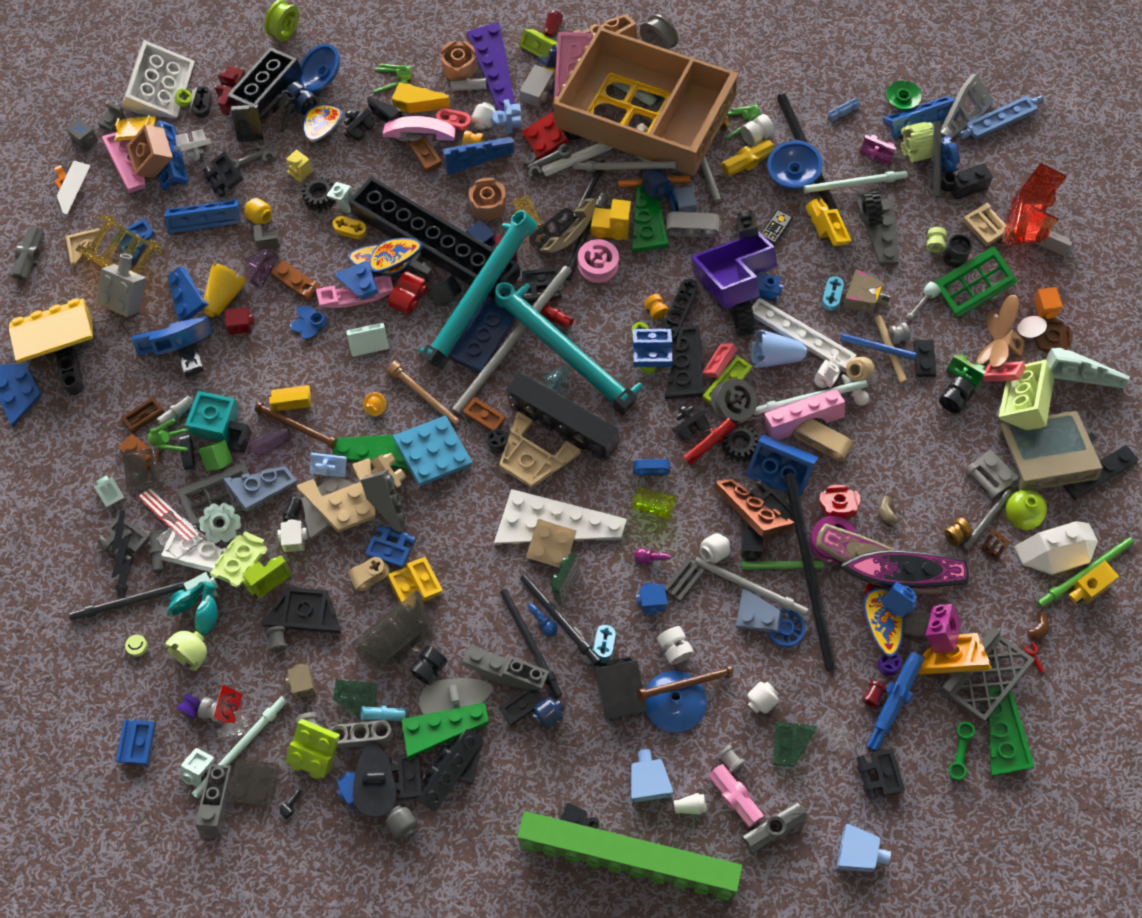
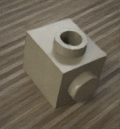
[286,664,316,699]

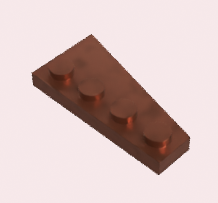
[714,478,795,537]

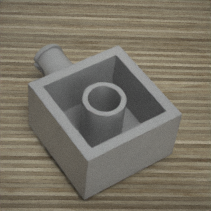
[95,254,146,317]

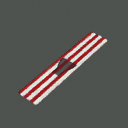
[138,489,199,543]

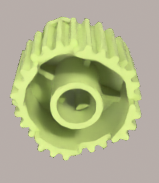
[900,122,933,163]

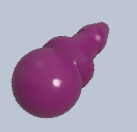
[634,548,671,564]

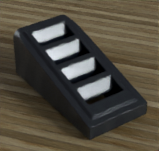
[367,96,403,123]

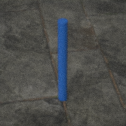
[840,333,917,361]

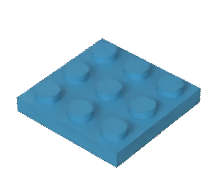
[393,415,472,487]

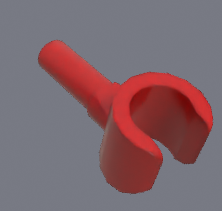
[1023,643,1045,673]

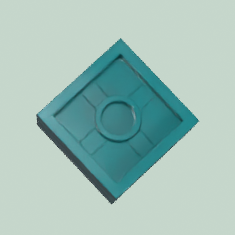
[185,391,240,443]

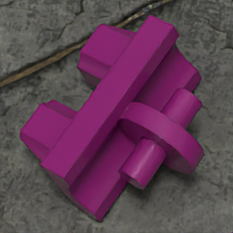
[860,134,896,164]

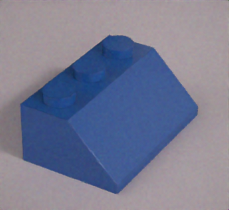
[745,434,818,498]

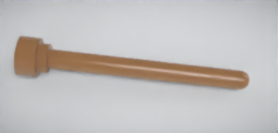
[386,361,459,425]

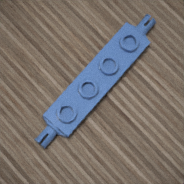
[959,95,1044,140]

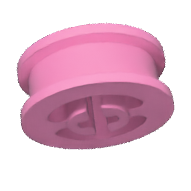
[578,239,619,283]

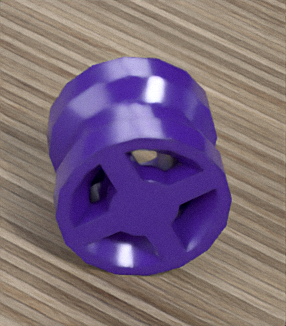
[878,653,901,676]
[176,694,201,719]

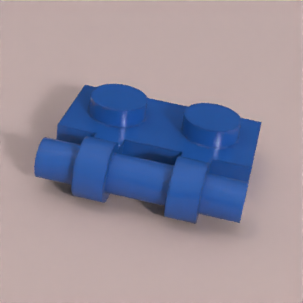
[365,525,416,569]

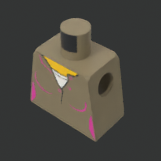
[843,269,891,312]

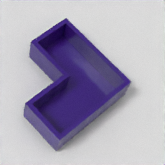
[691,231,777,309]

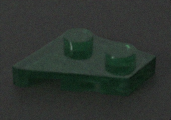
[333,679,378,722]
[773,721,817,768]

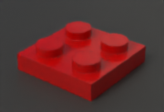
[522,112,570,160]

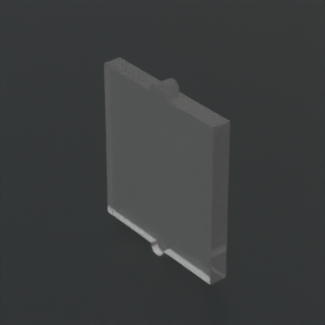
[156,518,206,560]

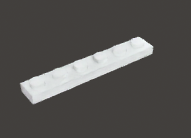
[752,298,856,372]

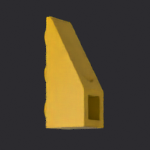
[392,82,450,113]

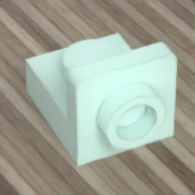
[327,182,355,214]
[94,476,124,507]
[184,572,219,597]
[181,748,214,787]

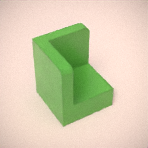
[198,440,233,471]

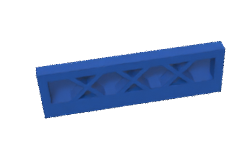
[883,96,959,138]
[154,120,189,190]
[164,199,241,234]

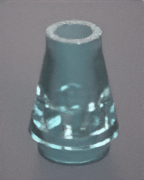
[543,364,571,390]

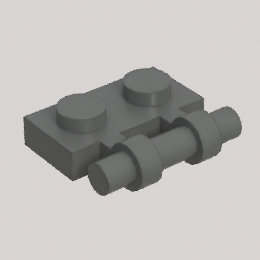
[97,515,150,563]

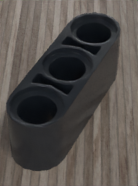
[55,346,83,395]

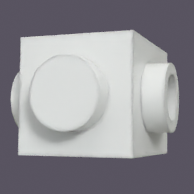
[278,520,308,552]

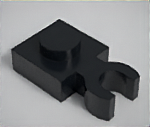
[560,803,600,827]

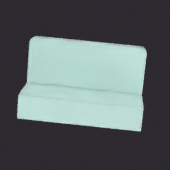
[347,322,389,356]

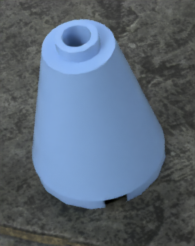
[751,330,807,368]

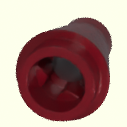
[543,10,563,37]

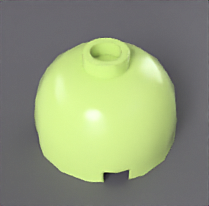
[164,631,207,671]

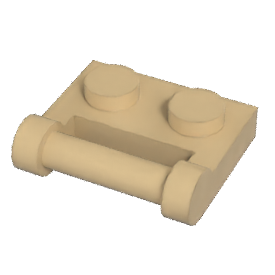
[963,203,1012,247]

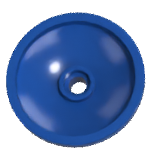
[298,44,341,93]
[767,140,822,189]
[645,671,707,733]

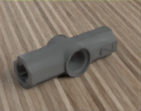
[10,226,45,282]
[742,802,808,854]

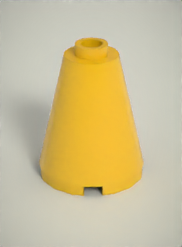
[203,263,247,318]

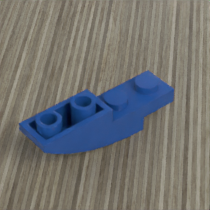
[131,316,213,356]

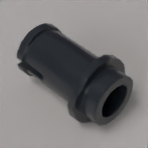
[282,497,302,522]

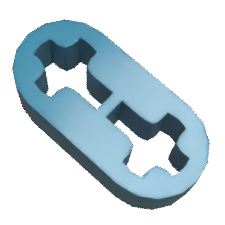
[822,276,844,311]
[593,625,615,663]

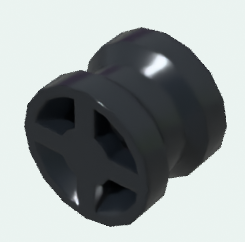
[487,429,507,453]

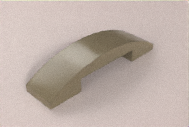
[539,198,596,253]

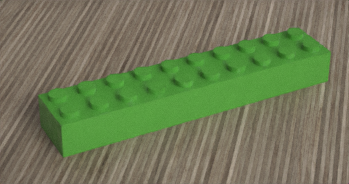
[517,811,742,901]

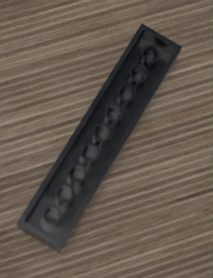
[348,176,520,300]

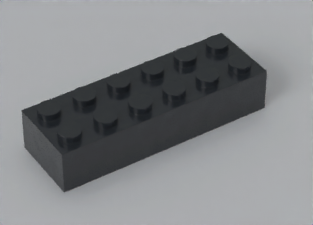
[506,371,620,461]

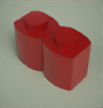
[387,271,428,315]

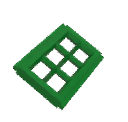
[934,246,1018,318]

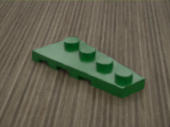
[632,184,669,253]
[332,434,409,471]
[988,686,1035,777]
[401,702,489,761]

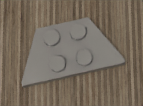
[302,476,355,540]

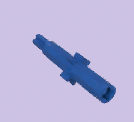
[867,652,925,752]

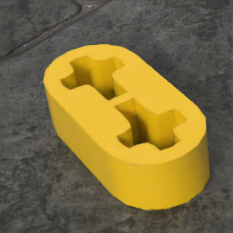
[333,216,367,239]

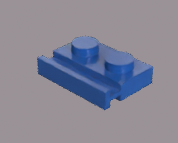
[116,719,156,765]

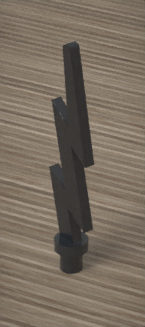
[111,510,132,598]

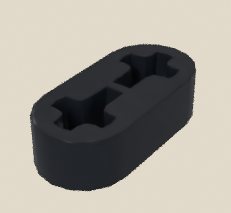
[192,86,212,118]
[179,434,196,470]

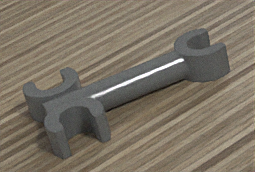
[232,138,277,170]
[523,144,571,180]

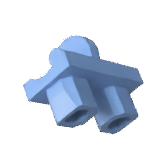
[493,99,522,134]
[310,453,347,477]

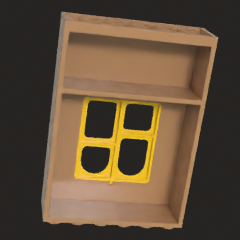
[552,27,739,176]

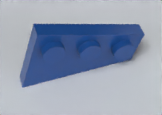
[167,266,209,322]

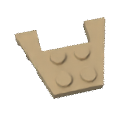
[499,411,581,488]
[297,458,375,532]

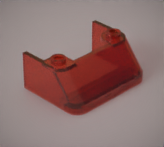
[1002,162,1067,245]

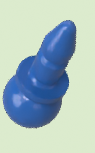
[528,603,558,637]

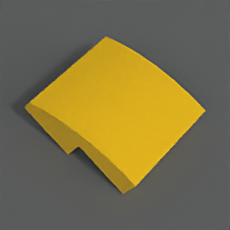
[387,557,443,611]

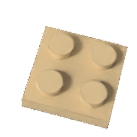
[526,519,577,569]

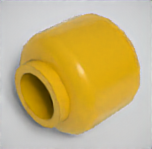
[244,198,272,225]

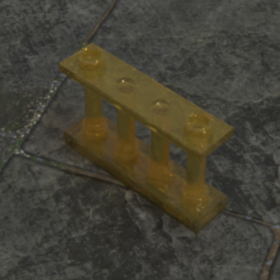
[75,213,164,274]

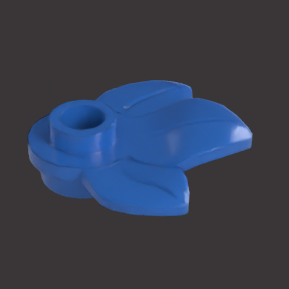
[289,306,327,339]

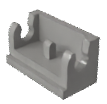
[1031,221,1075,256]

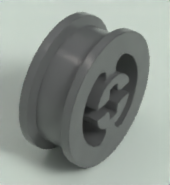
[639,14,679,50]
[711,379,757,423]

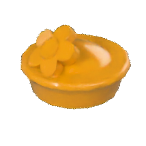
[363,392,386,416]

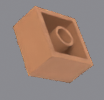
[127,124,173,179]

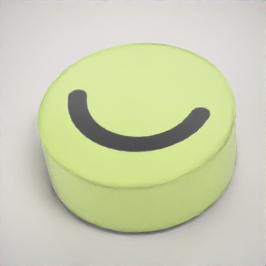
[125,635,148,657]

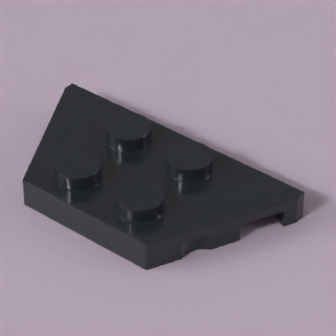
[261,587,341,633]

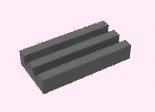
[665,558,705,602]

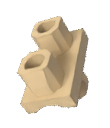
[370,453,406,489]

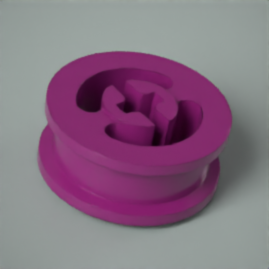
[809,516,856,564]

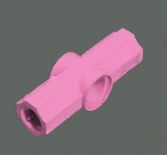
[708,764,764,828]

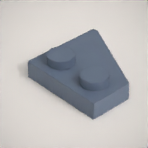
[736,589,781,633]

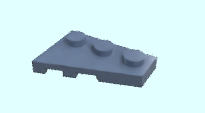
[224,466,297,512]

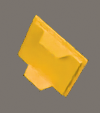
[115,115,156,141]

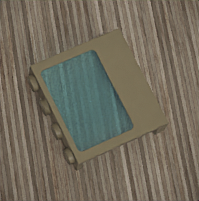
[997,411,1103,490]

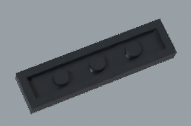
[1062,445,1139,501]

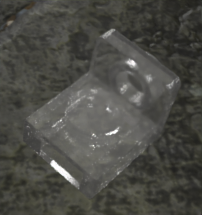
[217,710,249,744]

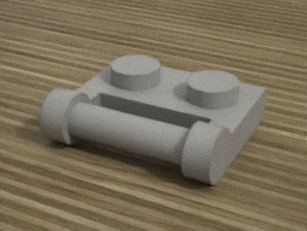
[964,449,1019,499]

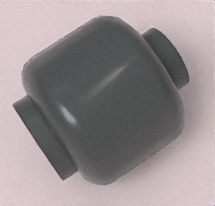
[385,806,418,840]

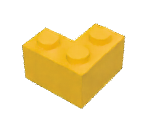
[591,199,631,240]

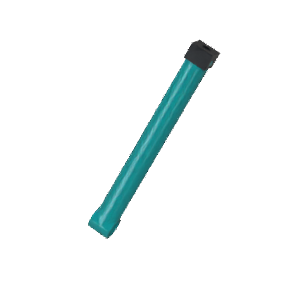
[419,210,537,370]
[495,282,643,415]

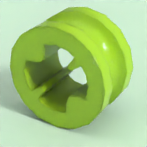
[174,89,192,107]

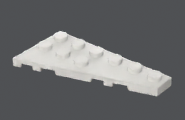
[494,489,627,545]

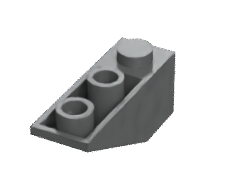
[360,470,407,532]
[195,764,231,837]

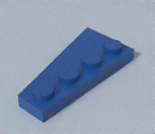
[442,137,515,175]

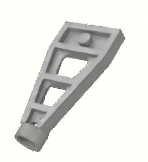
[941,74,994,141]

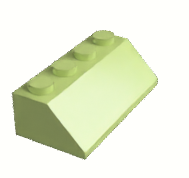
[999,360,1055,430]

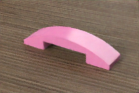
[383,116,456,141]
[316,276,394,308]

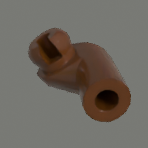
[1028,613,1049,640]

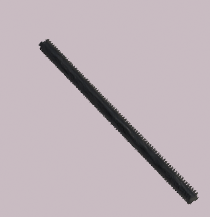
[777,93,850,236]
[784,473,837,671]

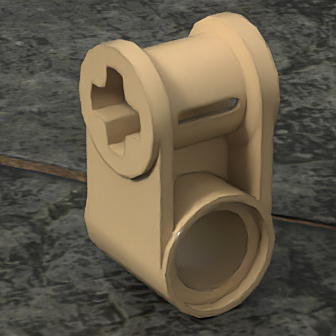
[348,557,390,592]

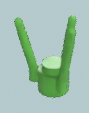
[373,64,411,94]
[726,105,760,140]
[148,419,188,452]

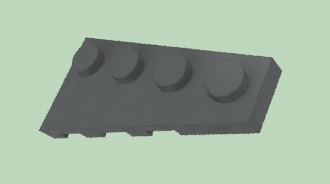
[856,199,899,265]

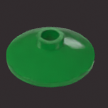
[886,80,922,110]

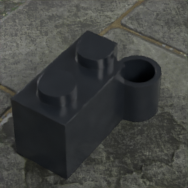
[941,163,993,200]

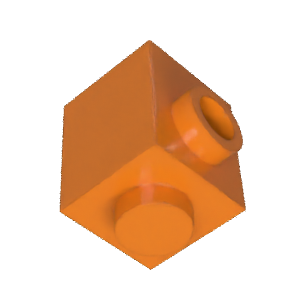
[1033,287,1063,319]

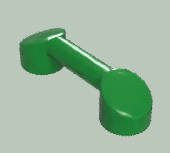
[948,722,975,781]

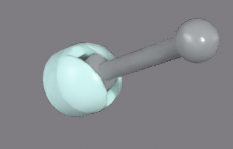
[906,282,941,321]

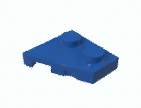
[335,260,379,300]

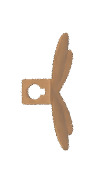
[977,295,1024,367]

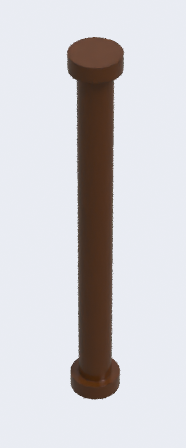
[254,402,338,449]
[637,665,733,702]

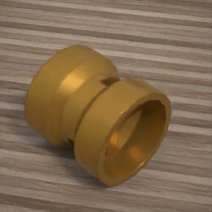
[944,518,973,546]

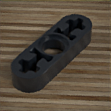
[529,208,574,247]

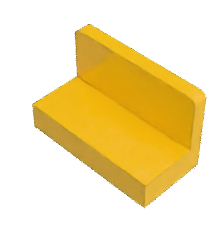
[269,385,312,412]

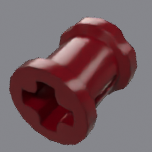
[861,681,887,709]

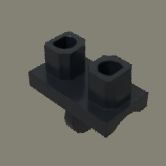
[344,107,376,141]
[671,405,709,440]

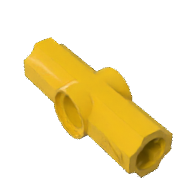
[721,140,774,177]

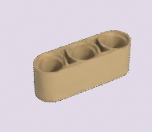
[793,419,853,461]

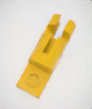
[805,198,852,246]

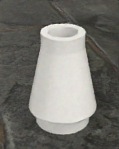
[674,793,707,815]

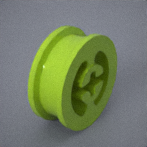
[264,0,300,42]

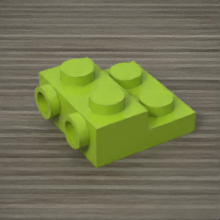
[241,555,292,599]
[285,719,340,779]

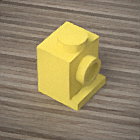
[286,149,313,183]

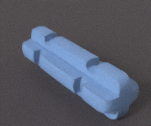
[828,98,860,121]

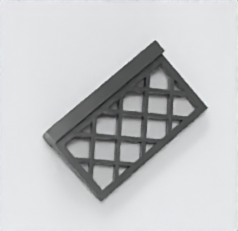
[941,627,1035,723]

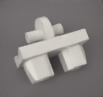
[174,129,211,161]
[814,355,843,388]

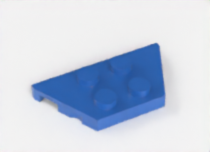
[0,363,42,427]

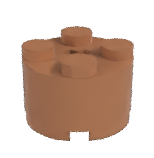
[441,41,477,81]
[469,178,507,221]

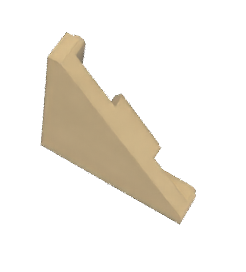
[66,228,101,267]

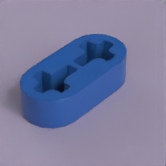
[633,459,670,475]

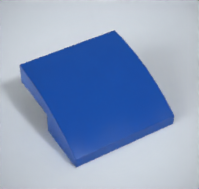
[633,329,672,367]

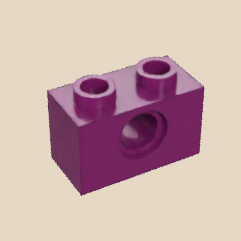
[926,604,962,653]

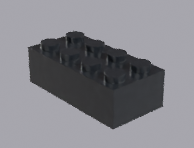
[227,47,303,121]

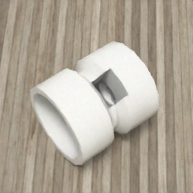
[741,114,775,147]
[657,626,694,665]

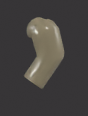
[878,496,897,525]

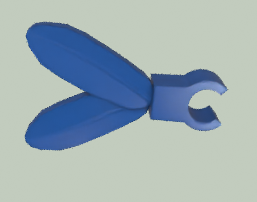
[667,180,678,212]

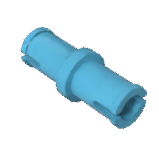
[361,706,405,722]

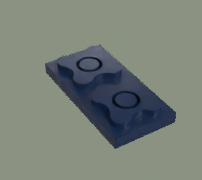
[448,297,517,373]

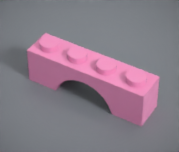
[765,388,845,440]

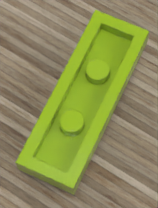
[702,356,753,405]

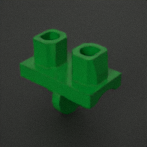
[946,354,986,388]

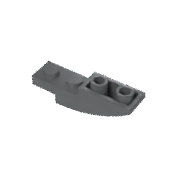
[462,644,549,690]

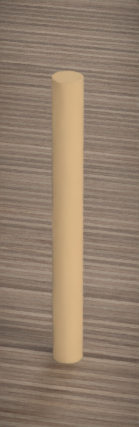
[874,315,908,384]

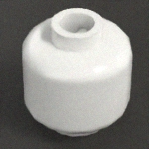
[471,102,496,131]
[700,533,730,563]
[748,682,779,714]

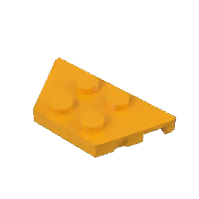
[918,633,992,675]

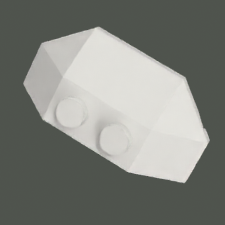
[1014,521,1098,575]

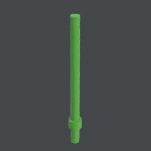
[1036,537,1134,608]

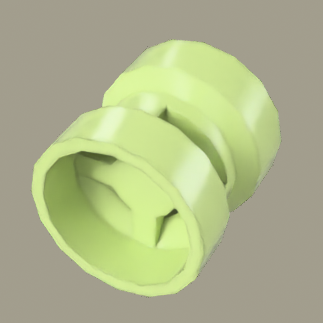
[926,227,947,253]

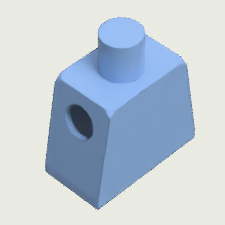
[631,749,673,803]
[836,824,891,872]

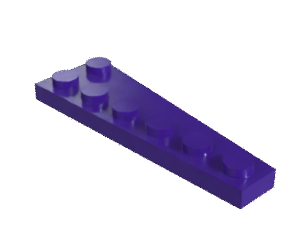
[467,22,515,111]

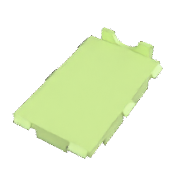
[210,532,267,587]

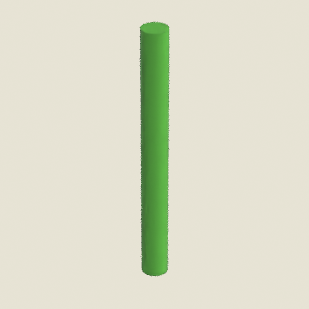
[741,561,824,570]

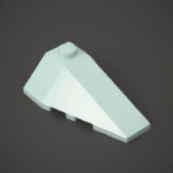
[1047,348,1129,388]

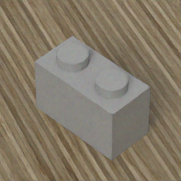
[520,65,555,108]

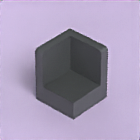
[254,225,280,251]

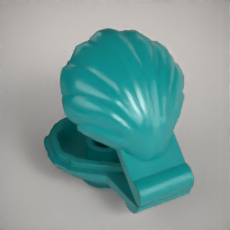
[167,582,218,636]

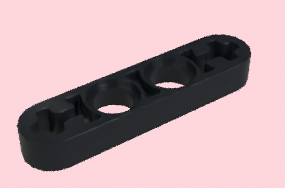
[661,279,698,342]

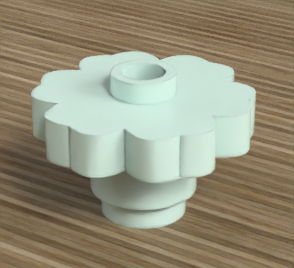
[199,503,241,543]

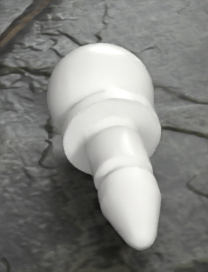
[841,374,869,406]

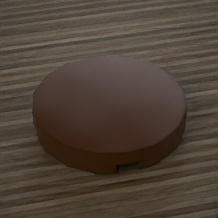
[1033,318,1073,353]

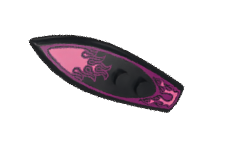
[840,550,969,588]

